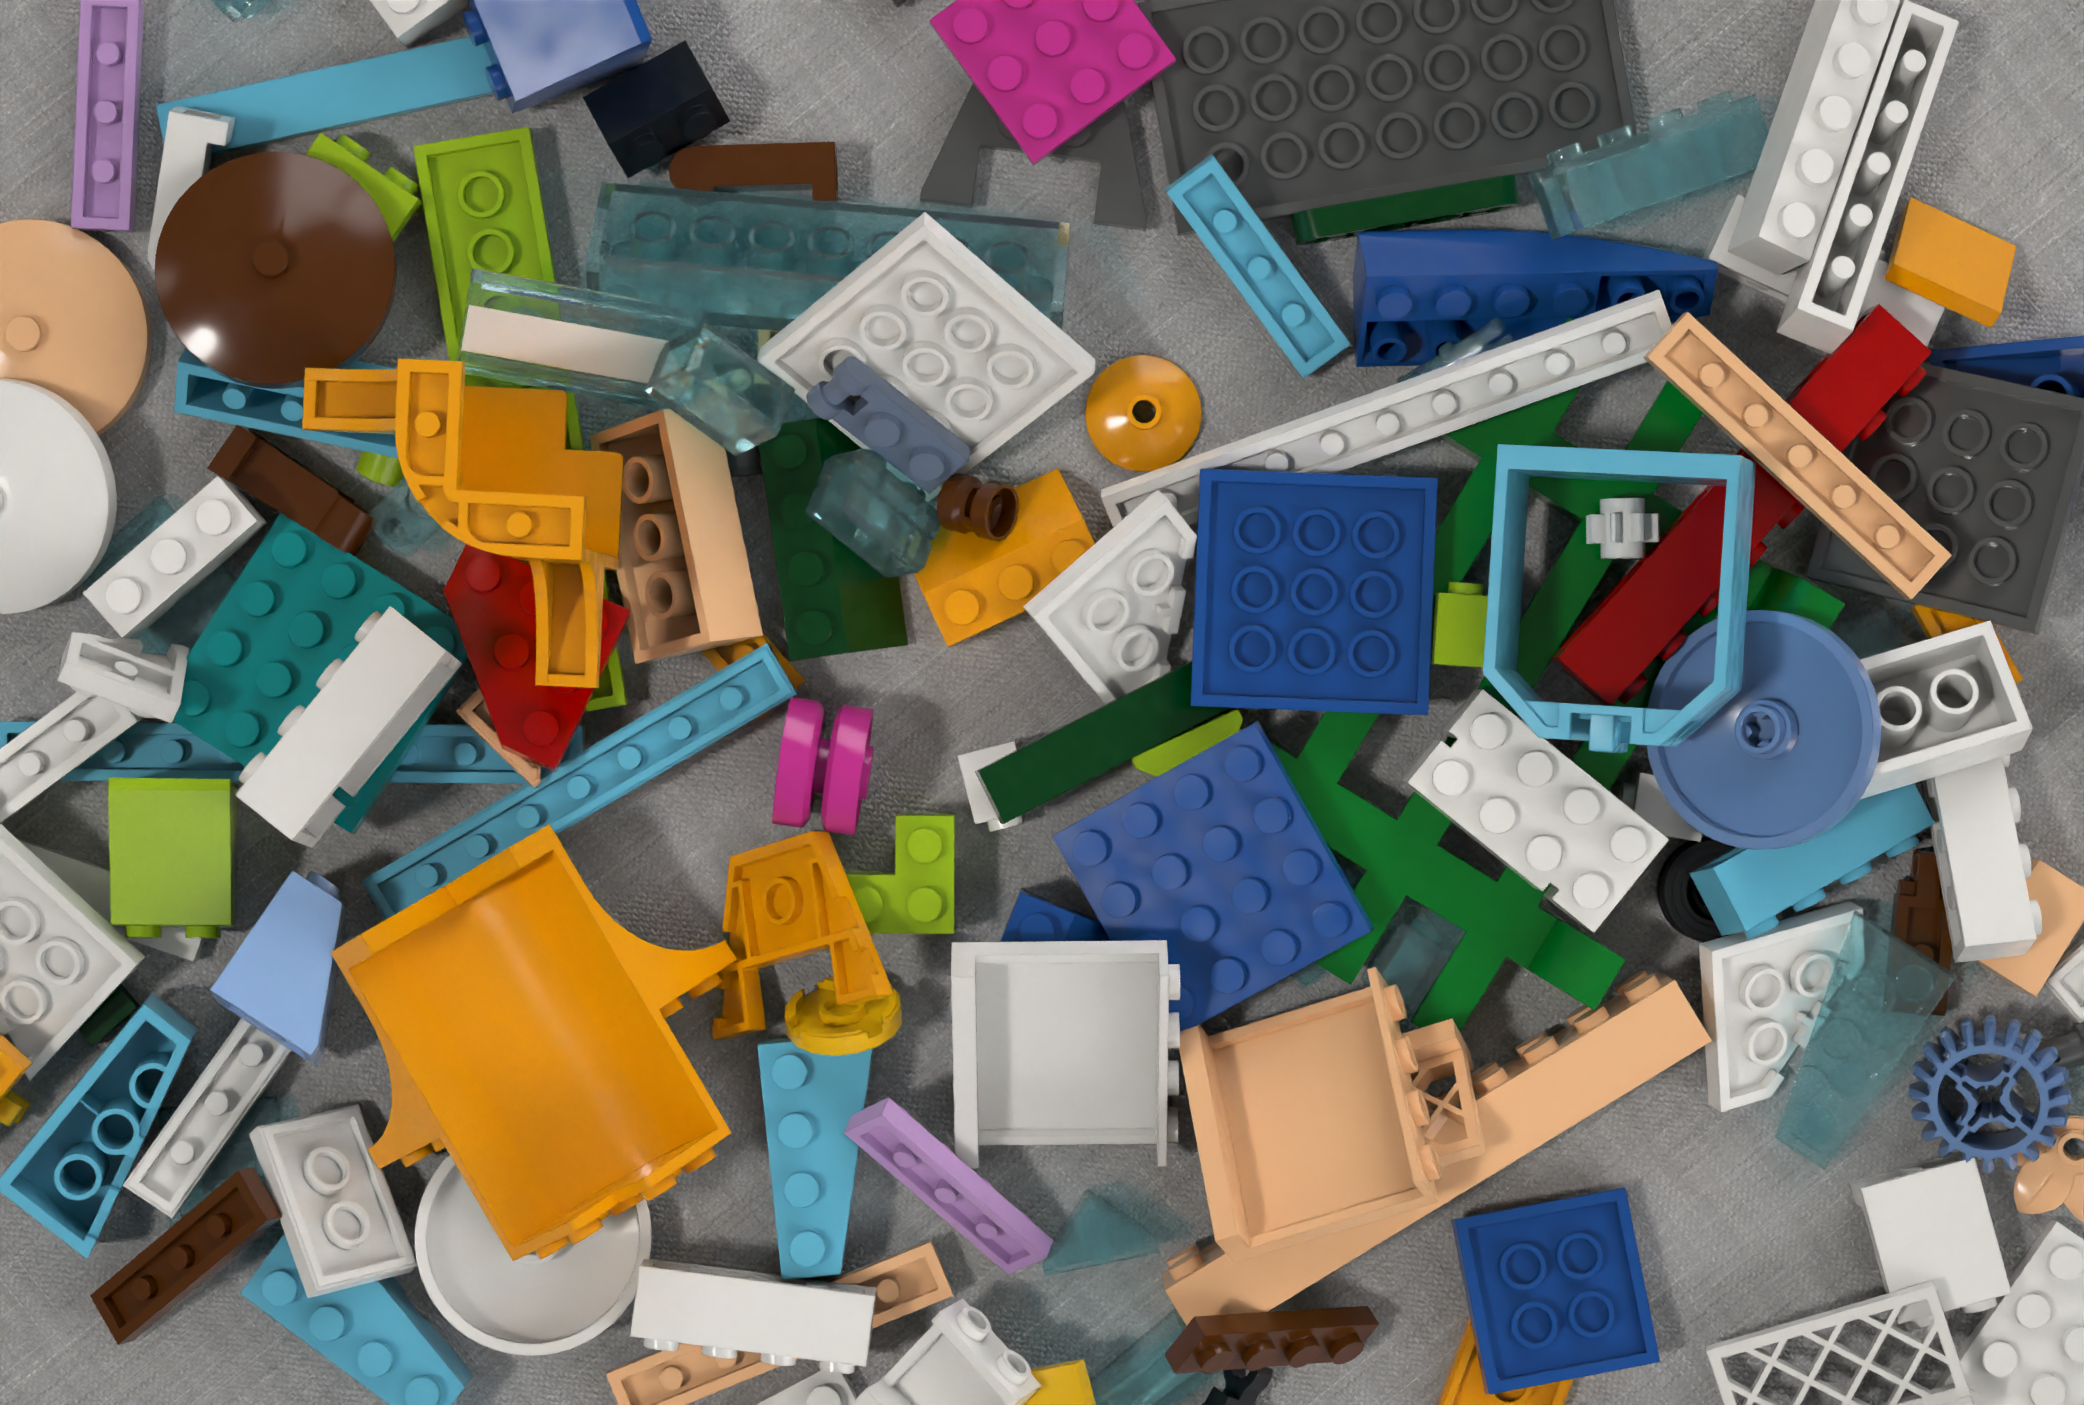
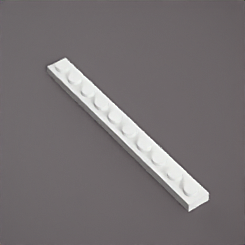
[1101,290,1672,528]

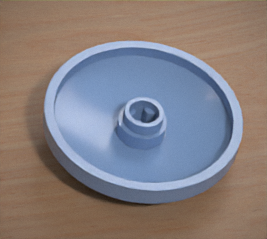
[1646,610,1881,850]

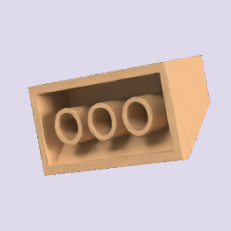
[589,405,763,664]

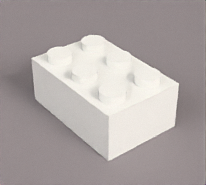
[1860,620,2033,799]

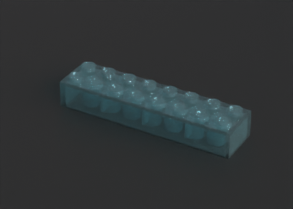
[586,182,1071,331]

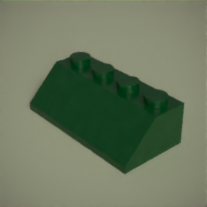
[757,418,908,661]

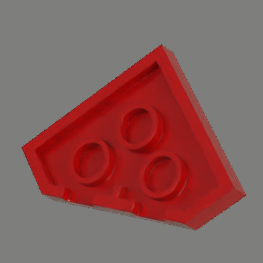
[443,544,630,773]

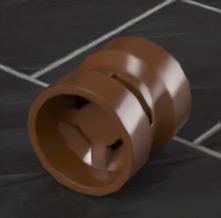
[937,473,1019,542]

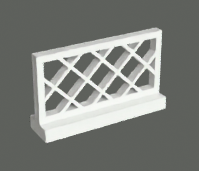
[1706,1281,1974,1405]

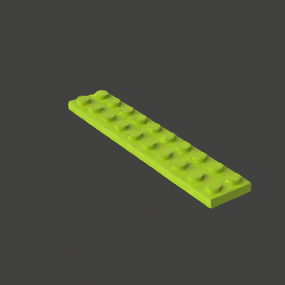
[413,127,628,712]

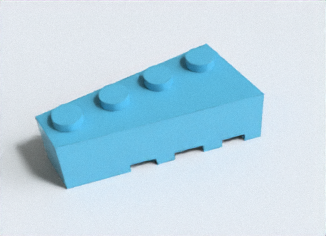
[0,993,198,1259]
[757,1037,874,1280]
[240,1233,474,1405]

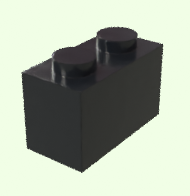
[583,40,730,178]

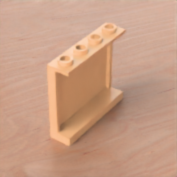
[1179,967,1442,1262]

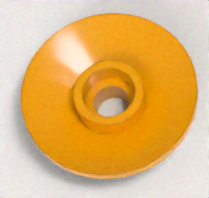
[1085,355,1202,472]

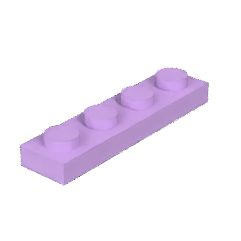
[71,0,144,233]
[844,1097,1053,1274]

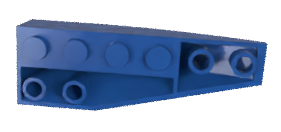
[1353,229,1718,367]

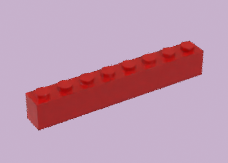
[1551,304,1932,706]

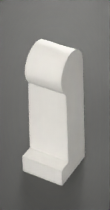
[148,106,235,271]

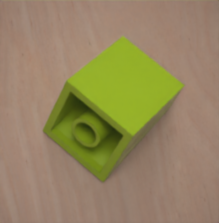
[108,778,238,939]

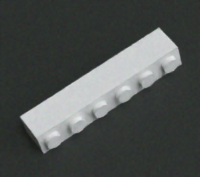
[1727,0,1900,275]
[1776,0,1959,354]

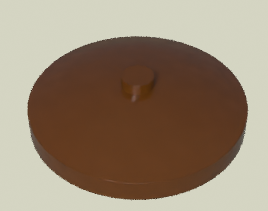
[155,152,397,389]

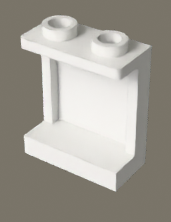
[1850,1151,2012,1329]
[852,1298,1042,1405]

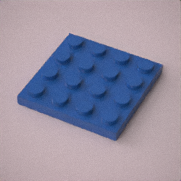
[1190,469,1438,716]
[1052,721,1374,1031]

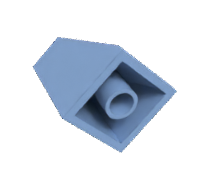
[210,870,347,1067]

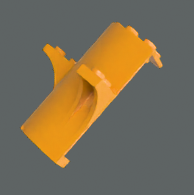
[302,358,624,688]
[330,824,737,1261]

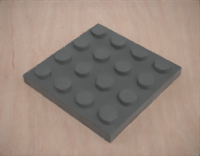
[1805,363,2084,635]

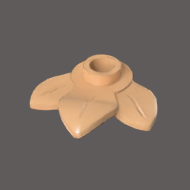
[2014,1116,2084,1223]

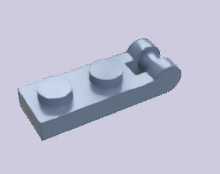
[806,356,970,494]

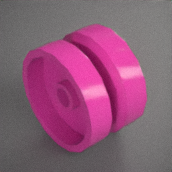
[772,697,874,835]

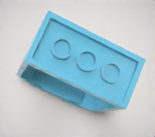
[1483,444,1756,753]

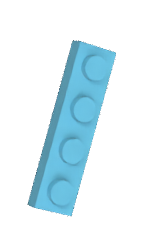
[1165,154,1351,379]

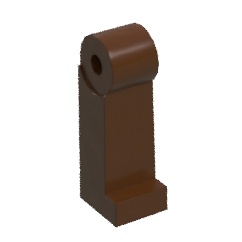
[669,142,839,207]
[207,425,379,556]

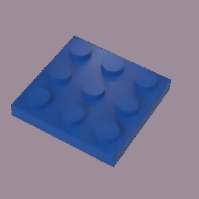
[1451,1188,1660,1395]

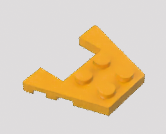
[712,831,892,1040]

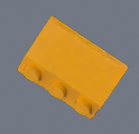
[900,468,1095,647]

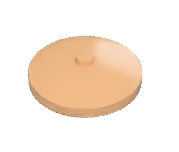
[0,219,152,436]

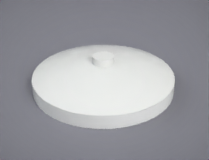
[0,378,117,614]
[414,1154,652,1356]

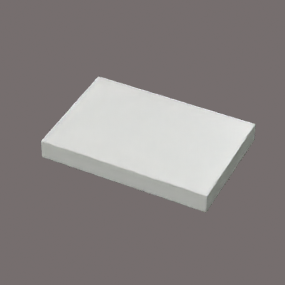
[249,1104,418,1298]

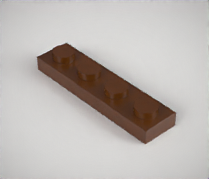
[90,1167,282,1345]
[1164,1306,1379,1374]

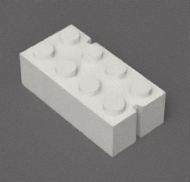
[236,606,462,848]
[1402,689,1669,933]

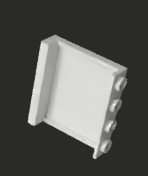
[951,940,1180,1168]

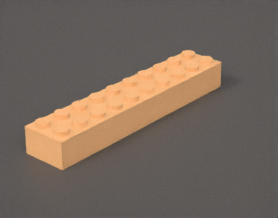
[1161,970,1712,1326]

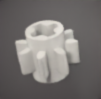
[1586,498,1660,559]

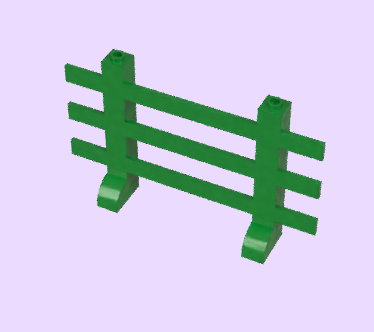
[1270,317,1845,1032]

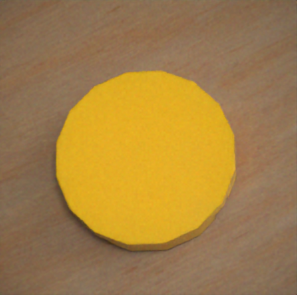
[785,977,902,1056]

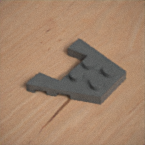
[920,84,1147,231]

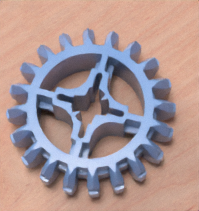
[1908,1014,2071,1174]

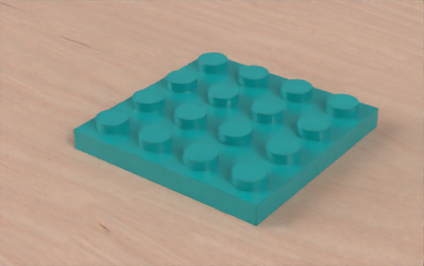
[173,513,468,835]

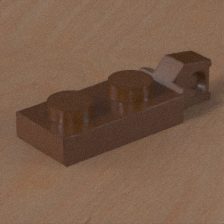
[1883,850,1952,1016]

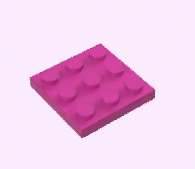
[929,0,1176,166]

